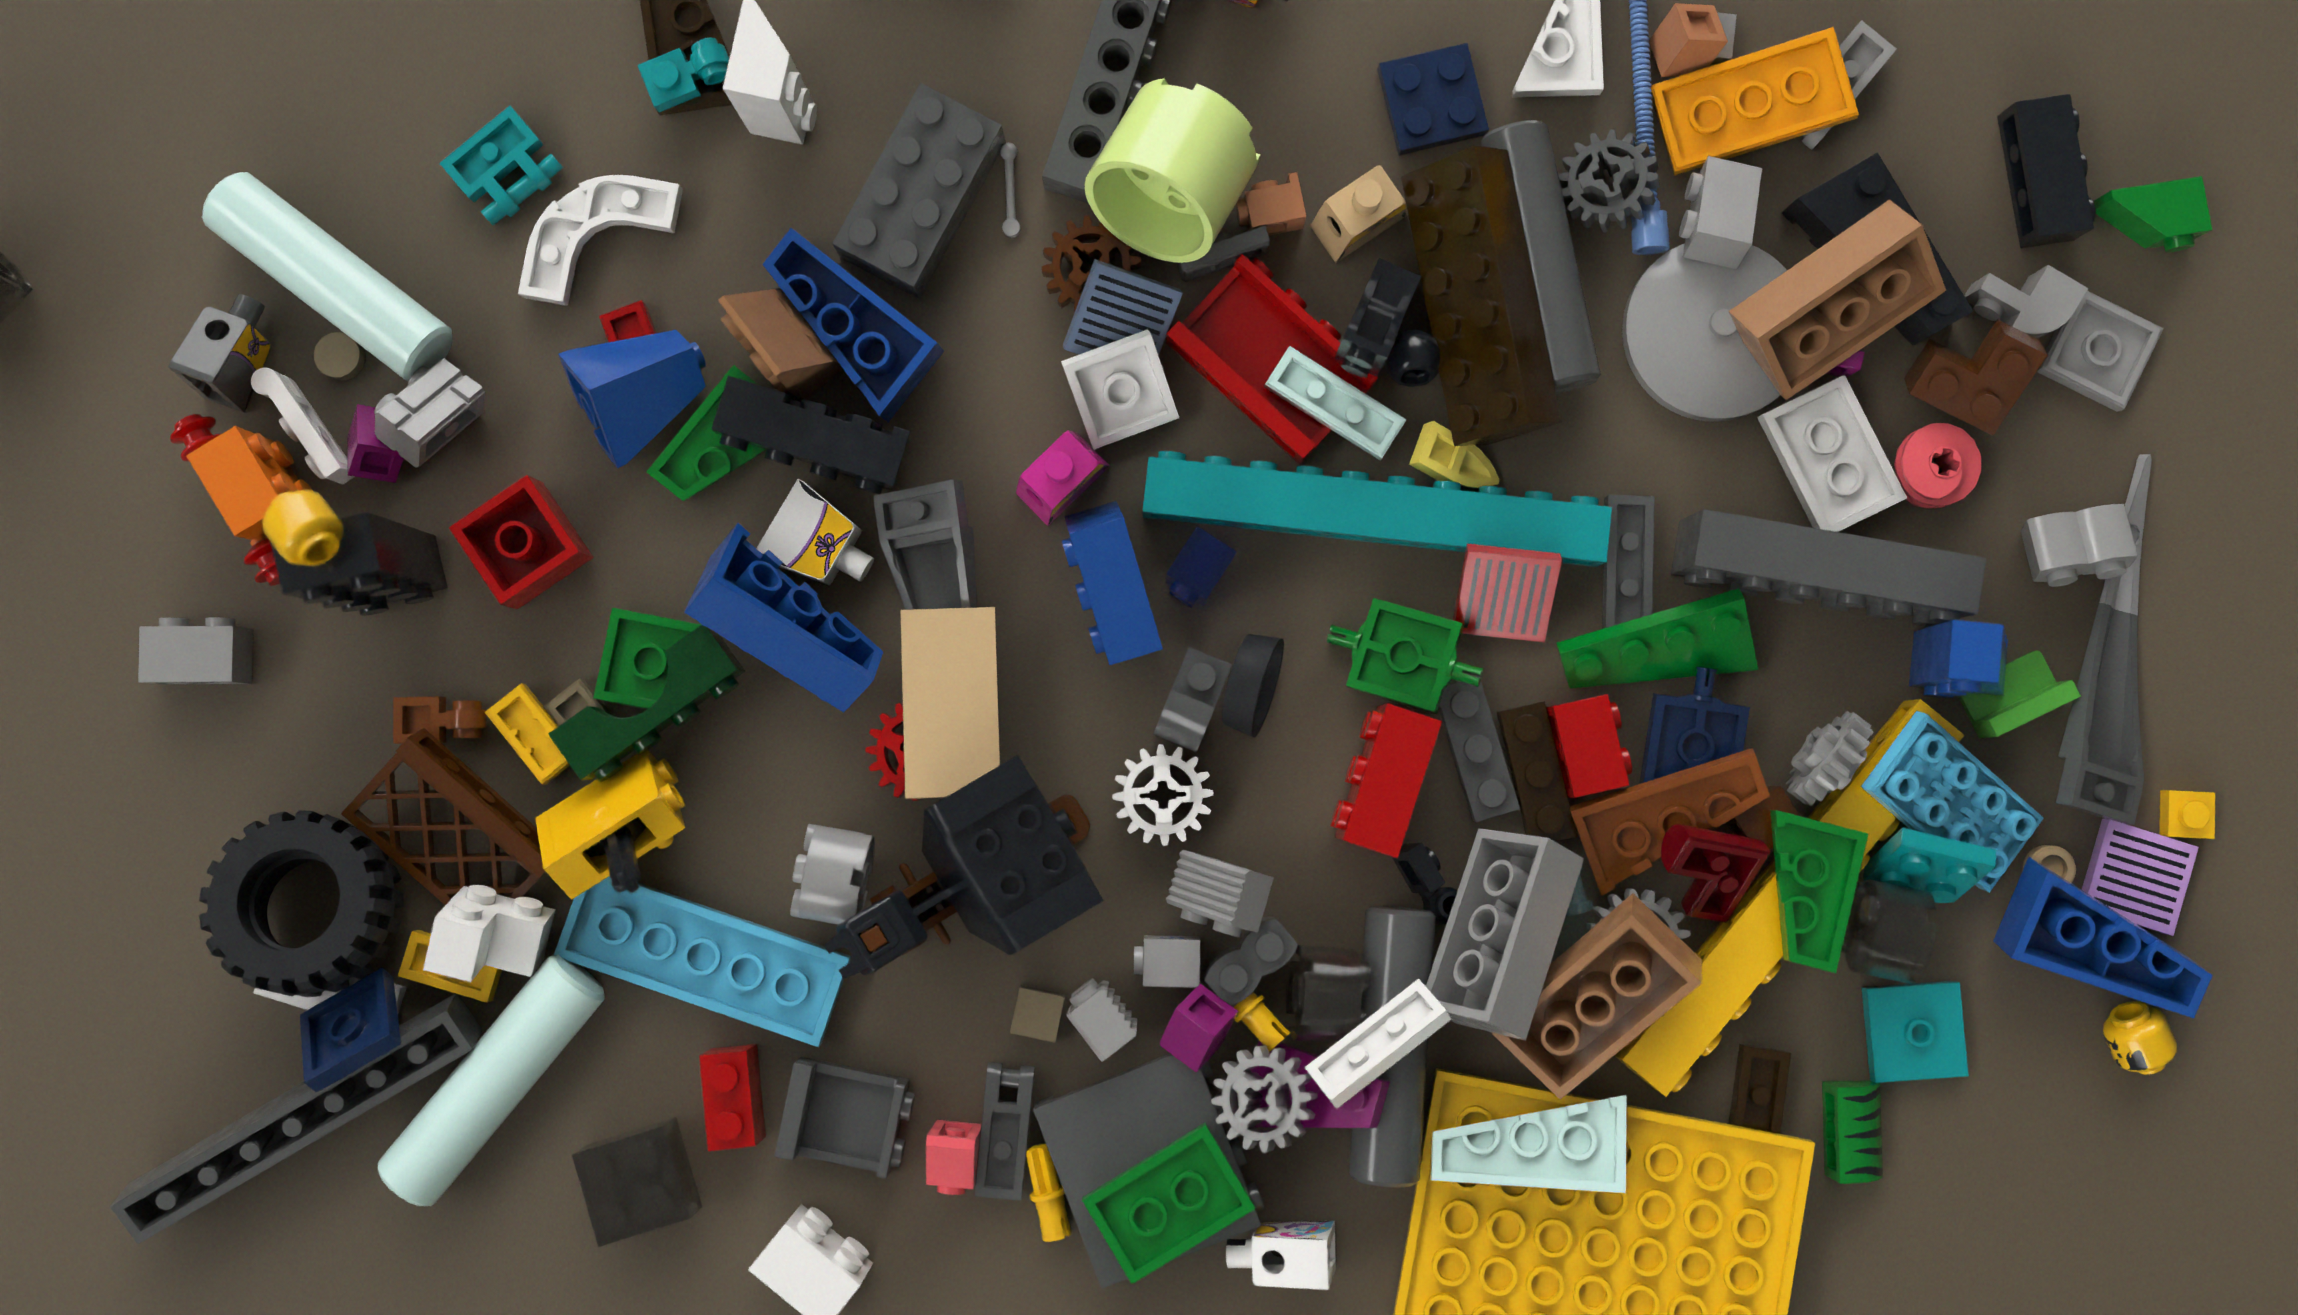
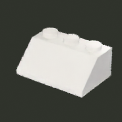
[723,0,817,145]

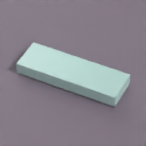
[1264,346,1406,460]

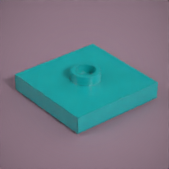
[1861,981,1969,1083]

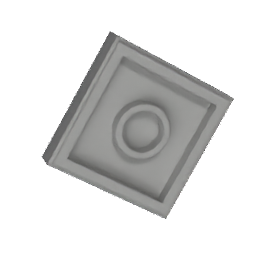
[2037,291,2164,412]

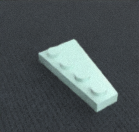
[1430,1095,1627,1193]

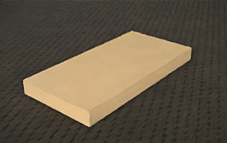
[900,607,1000,799]

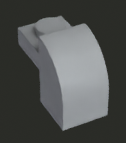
[1965,265,2089,339]

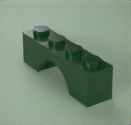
[548,625,746,782]

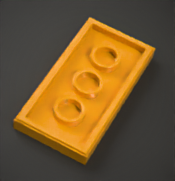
[1651,27,1859,175]

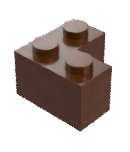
[1904,320,2048,435]

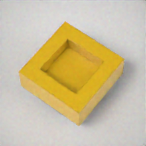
[2159,790,2215,839]

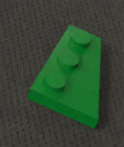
[646,365,766,502]

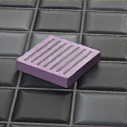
[2082,819,2199,936]

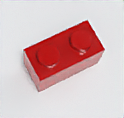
[1546,694,1633,798]
[699,1044,766,1151]

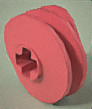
[1894,423,1982,509]

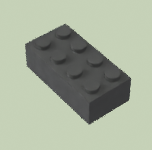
[832,82,1006,299]

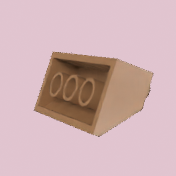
[1729,200,1946,400]

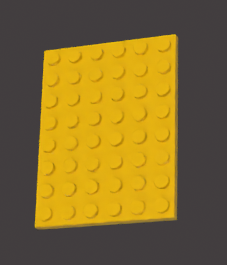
[1393,1068,1815,1315]

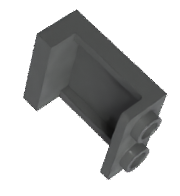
[774,1057,915,1179]

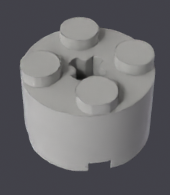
[790,823,875,925]

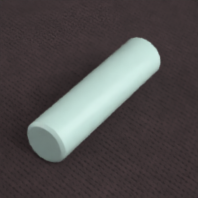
[202,172,453,381]
[378,955,605,1206]

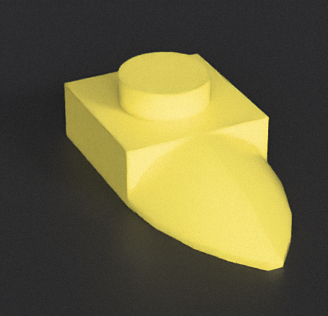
[1409,421,1500,488]

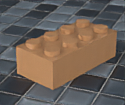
[1492,893,1702,1100]

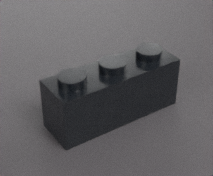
[1997,94,2096,248]

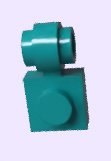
[637,37,729,112]

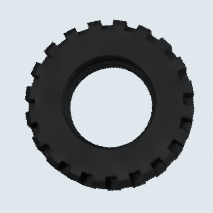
[199,810,404,997]

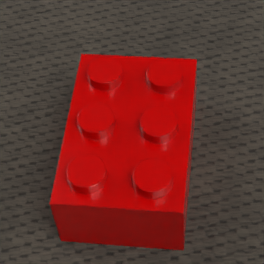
[1330,703,1442,858]

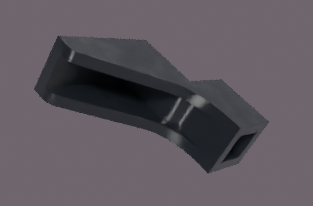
[1335,258,1422,378]

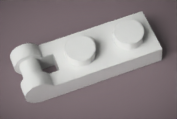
[251,368,355,485]

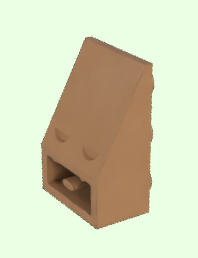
[718,288,843,402]

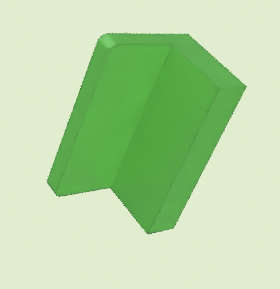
[1958,650,2081,739]

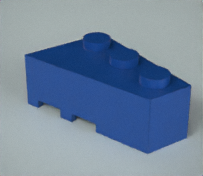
[1062,501,1163,666]
[1909,620,2008,698]

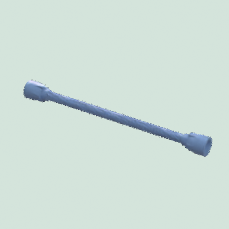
[1629,0,1670,255]

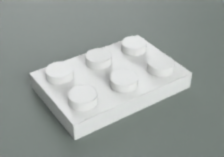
[1757,375,1907,532]

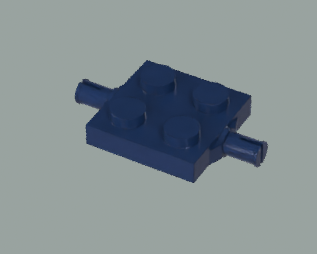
[1639,667,1750,784]

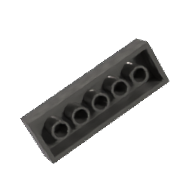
[1671,509,1987,627]

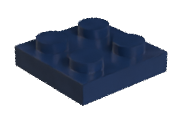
[1377,43,1489,155]
[300,968,401,1093]

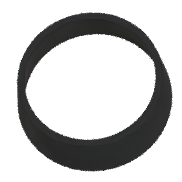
[1222,634,1284,738]

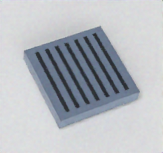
[1063,259,1183,356]

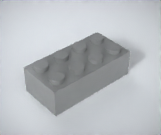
[1426,828,1584,1040]

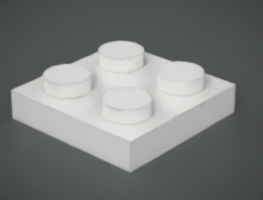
[1061,329,1179,450]

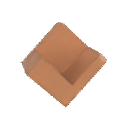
[1649,3,1728,77]

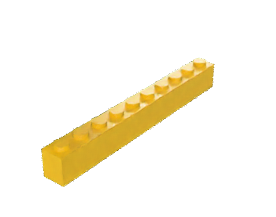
[1614,699,1965,1097]

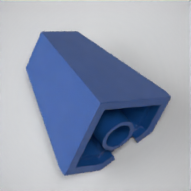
[558,330,706,468]

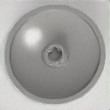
[1622,243,1787,422]

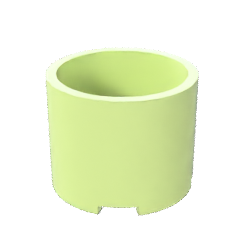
[1085,78,1261,263]

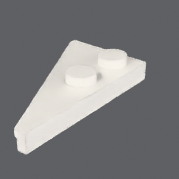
[1512,0,1604,97]

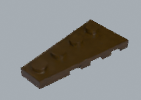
[640,0,732,116]

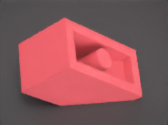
[926,1120,981,1195]

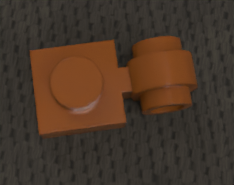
[393,696,487,744]

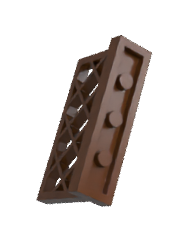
[341,728,546,905]

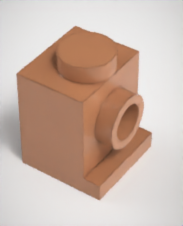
[1235,172,1307,235]

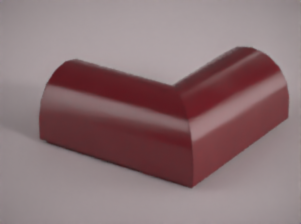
[1661,824,1771,923]

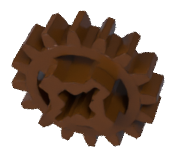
[1042,215,1141,312]

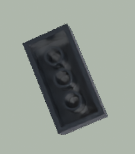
[271,512,448,616]

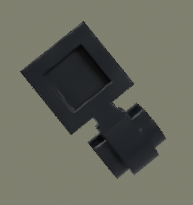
[1391,842,1457,925]

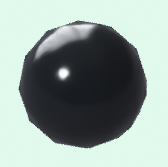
[1384,329,1440,387]

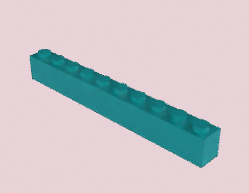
[1142,451,1612,567]

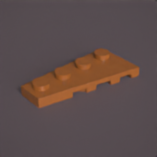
[1570,748,1770,896]

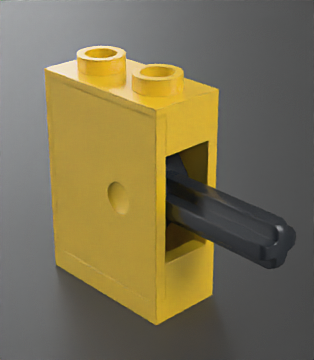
[535,750,685,900]

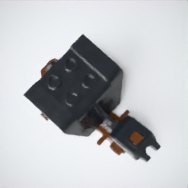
[824,755,1104,979]

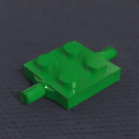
[1327,598,1484,714]

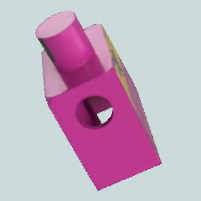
[1016,430,1110,526]

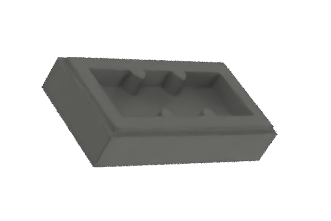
[1177,226,1270,282]

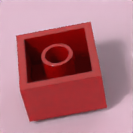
[449,475,594,609]

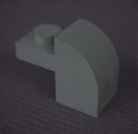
[1153,647,1232,752]

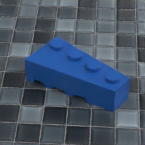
[763,228,944,423]
[684,523,883,713]
[1993,856,2213,1018]

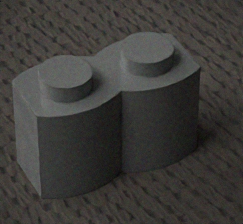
[1203,915,1298,1005]

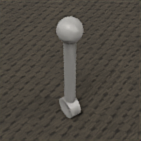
[1000,142,1021,238]

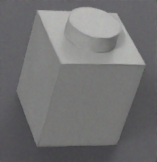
[1134,935,1200,987]

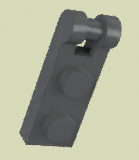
[974,1062,1035,1201]

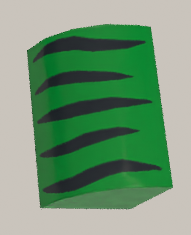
[1822,1080,1883,1184]

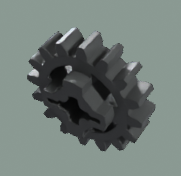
[1558,129,1660,232]

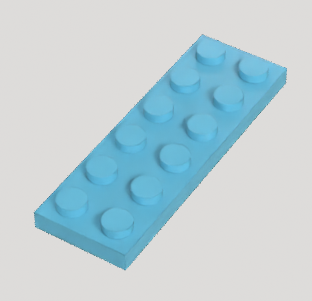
[554,876,852,1047]

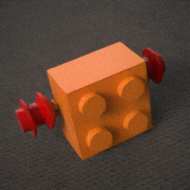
[170,414,313,586]

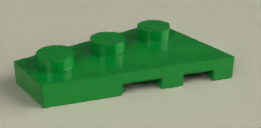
[1770,810,1868,973]

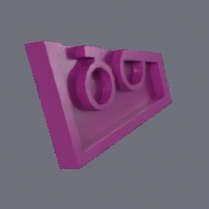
[1250,1040,1390,1128]

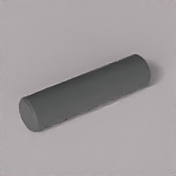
[1480,120,1601,394]
[1349,906,1436,1187]

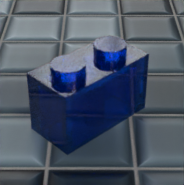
[1165,526,1237,608]

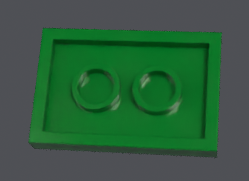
[1082,1122,1256,1284]

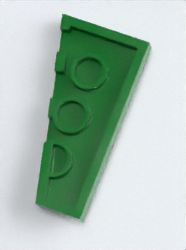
[1556,588,1758,689]

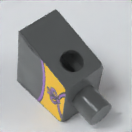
[168,294,271,413]

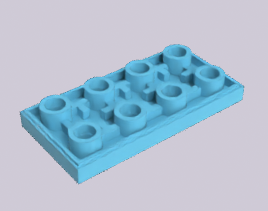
[1861,711,2044,893]

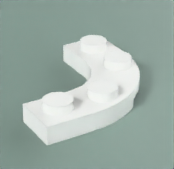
[518,175,683,306]

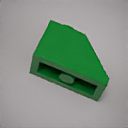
[2093,176,2212,252]

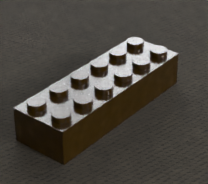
[1401,145,1562,446]

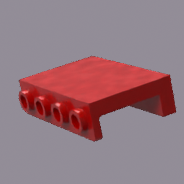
[1166,254,1378,465]

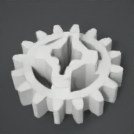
[1112,744,1214,846]

